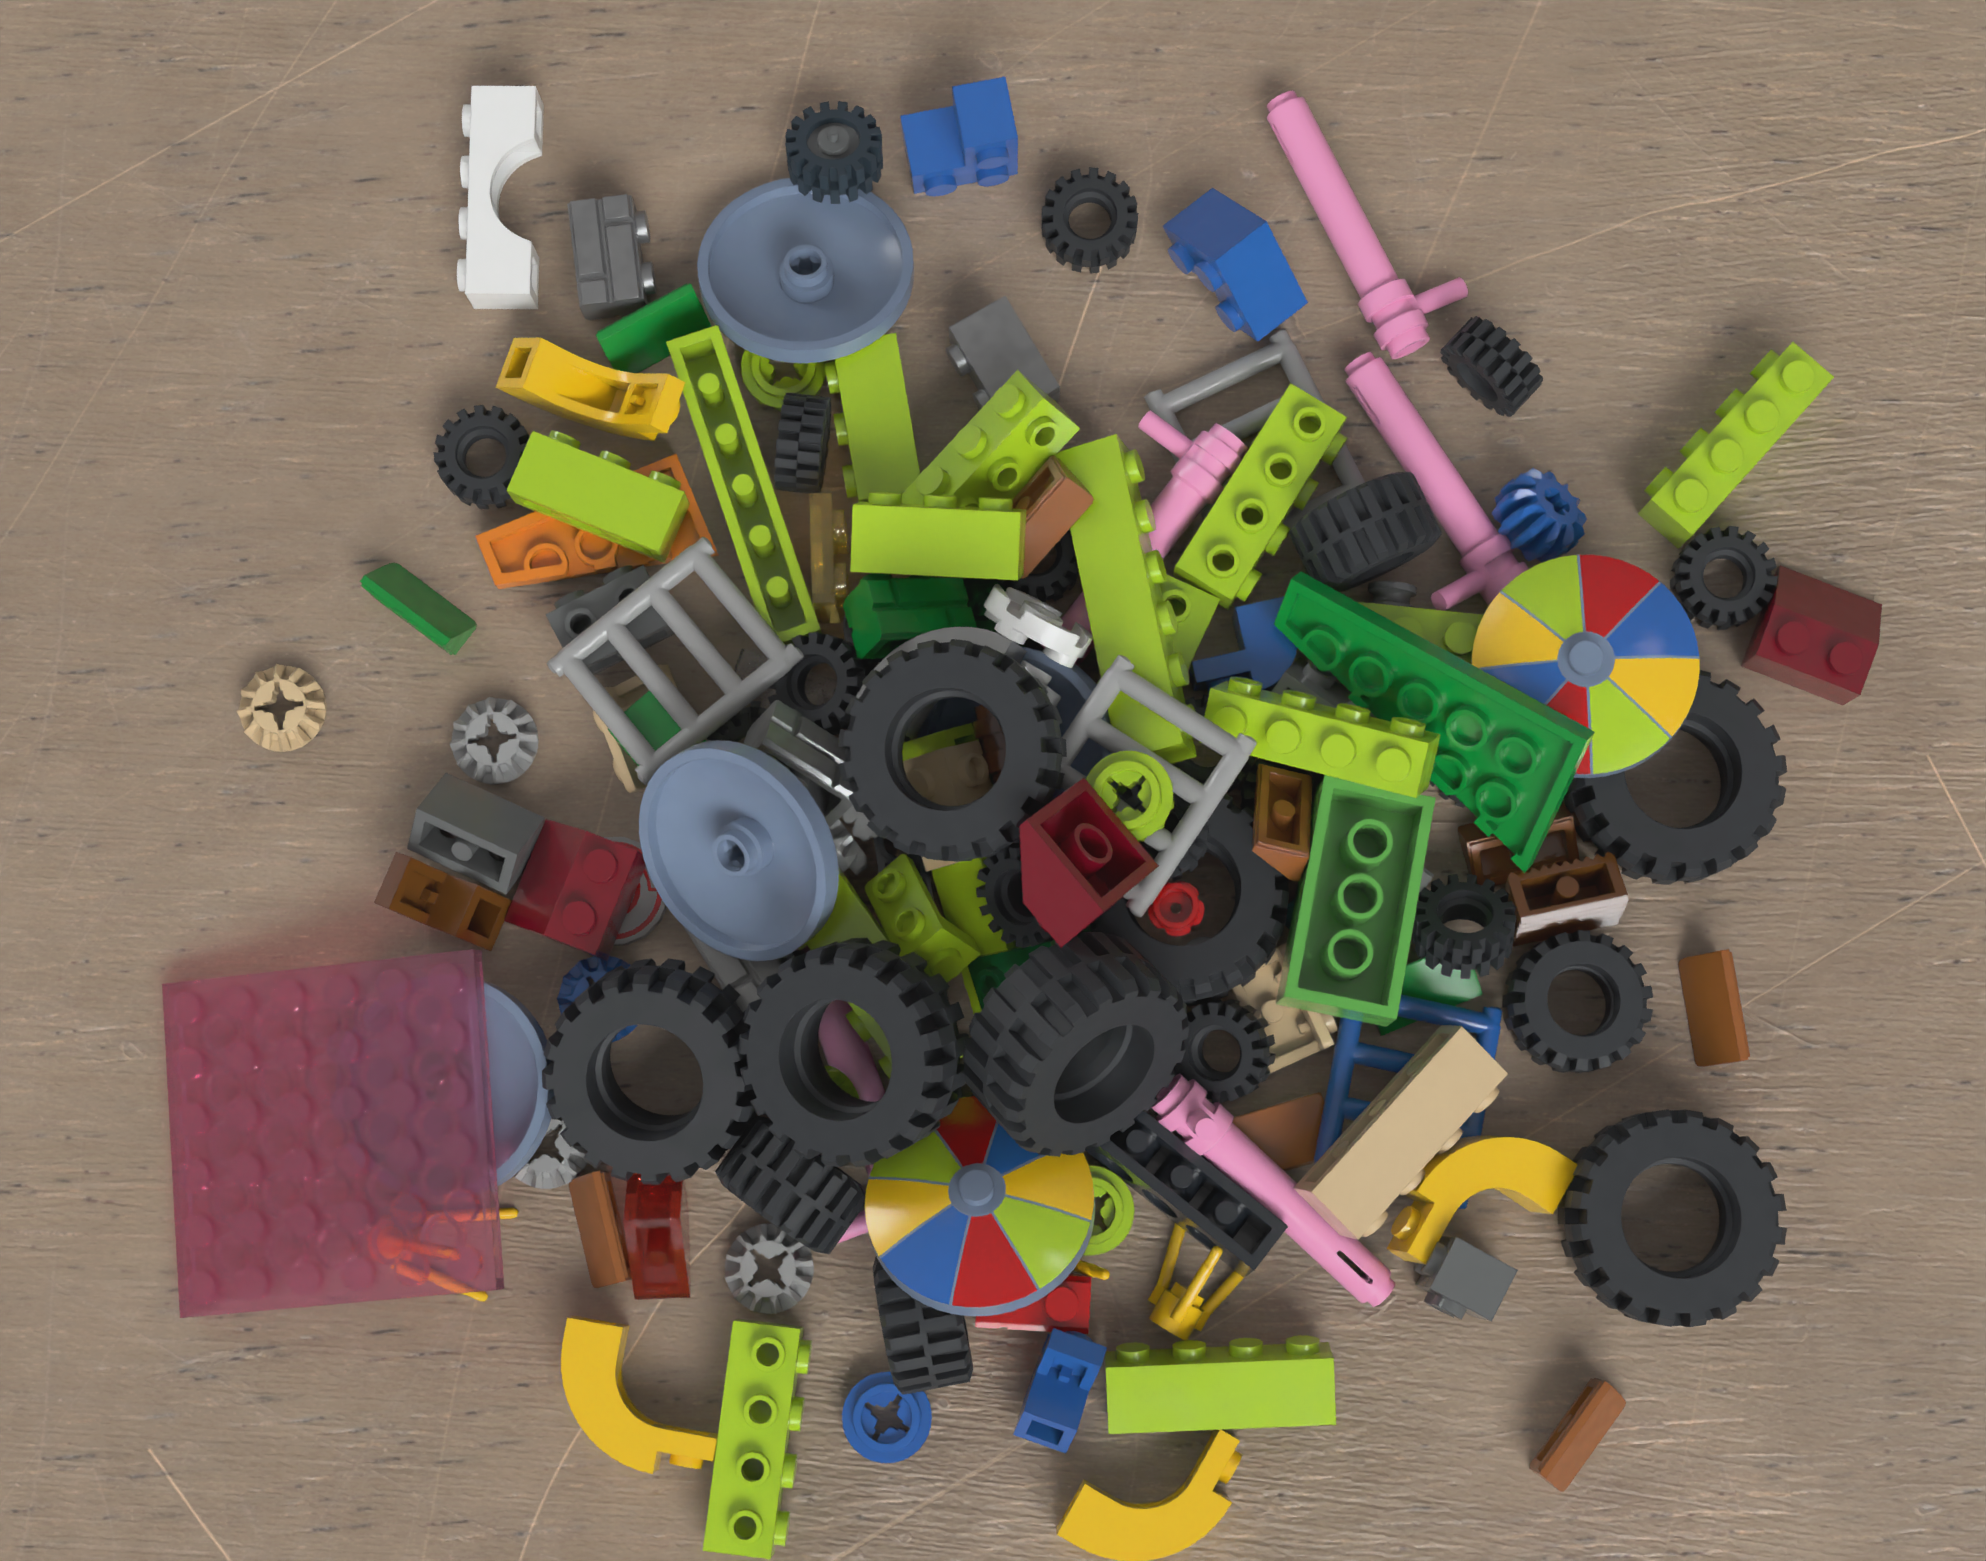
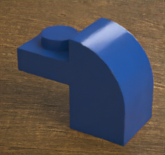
[1189,596,1297,695]
[1013,1328,1107,1454]

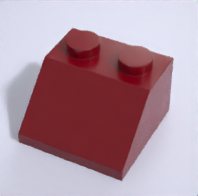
[1741,565,1882,706]
[1019,778,1159,948]
[504,819,646,961]

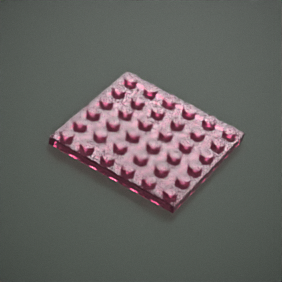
[162,949,504,1318]

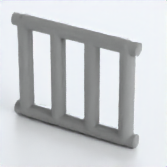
[1144,329,1365,535]
[547,537,804,785]
[1060,655,1257,917]

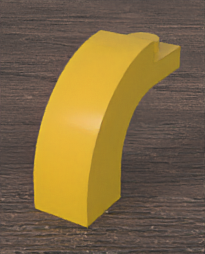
[495,337,685,441]
[1386,1136,1578,1264]
[561,1316,718,1474]
[1056,1429,1242,1561]

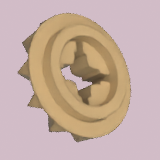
[237,664,326,752]

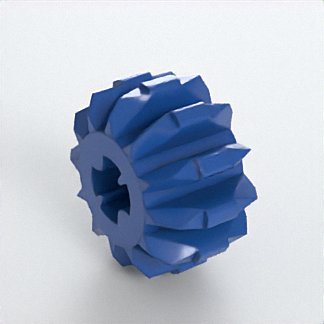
[1491,468,1587,563]

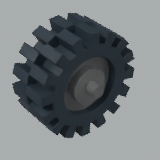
[785,101,883,204]

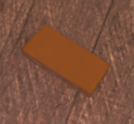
[1013,455,1094,578]
[1252,764,1312,882]
[1457,802,1580,886]
[1678,949,1750,1067]
[1232,1092,1325,1171]
[569,1170,634,1288]
[1529,1378,1626,1492]

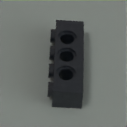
[1085,1110,1288,1278]

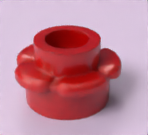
[1148,881,1204,937]

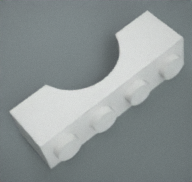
[457,86,544,309]

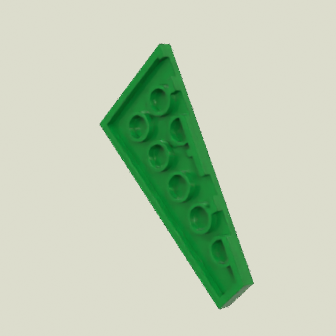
[1274,571,1595,873]

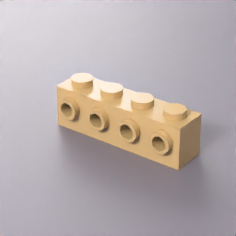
[1293,1025,1508,1240]

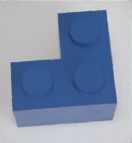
[900,77,1018,196]
[1163,188,1308,342]

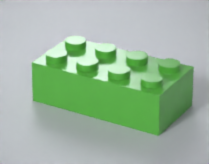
[1276,775,1436,1027]

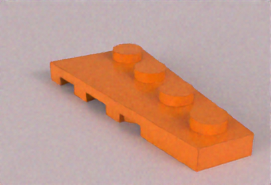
[475,454,719,589]

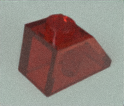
[623,1173,691,1300]

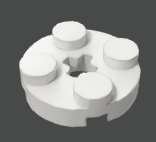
[984,584,1093,668]

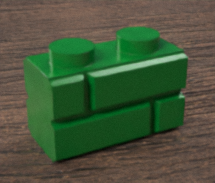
[843,573,977,659]

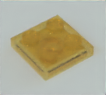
[809,493,850,624]

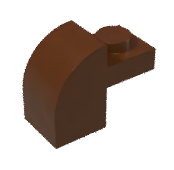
[374,852,512,951]

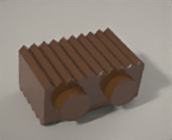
[1504,851,1629,947]

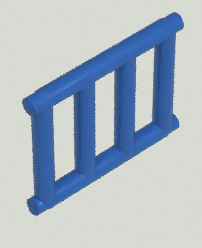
[1314,994,1503,1209]

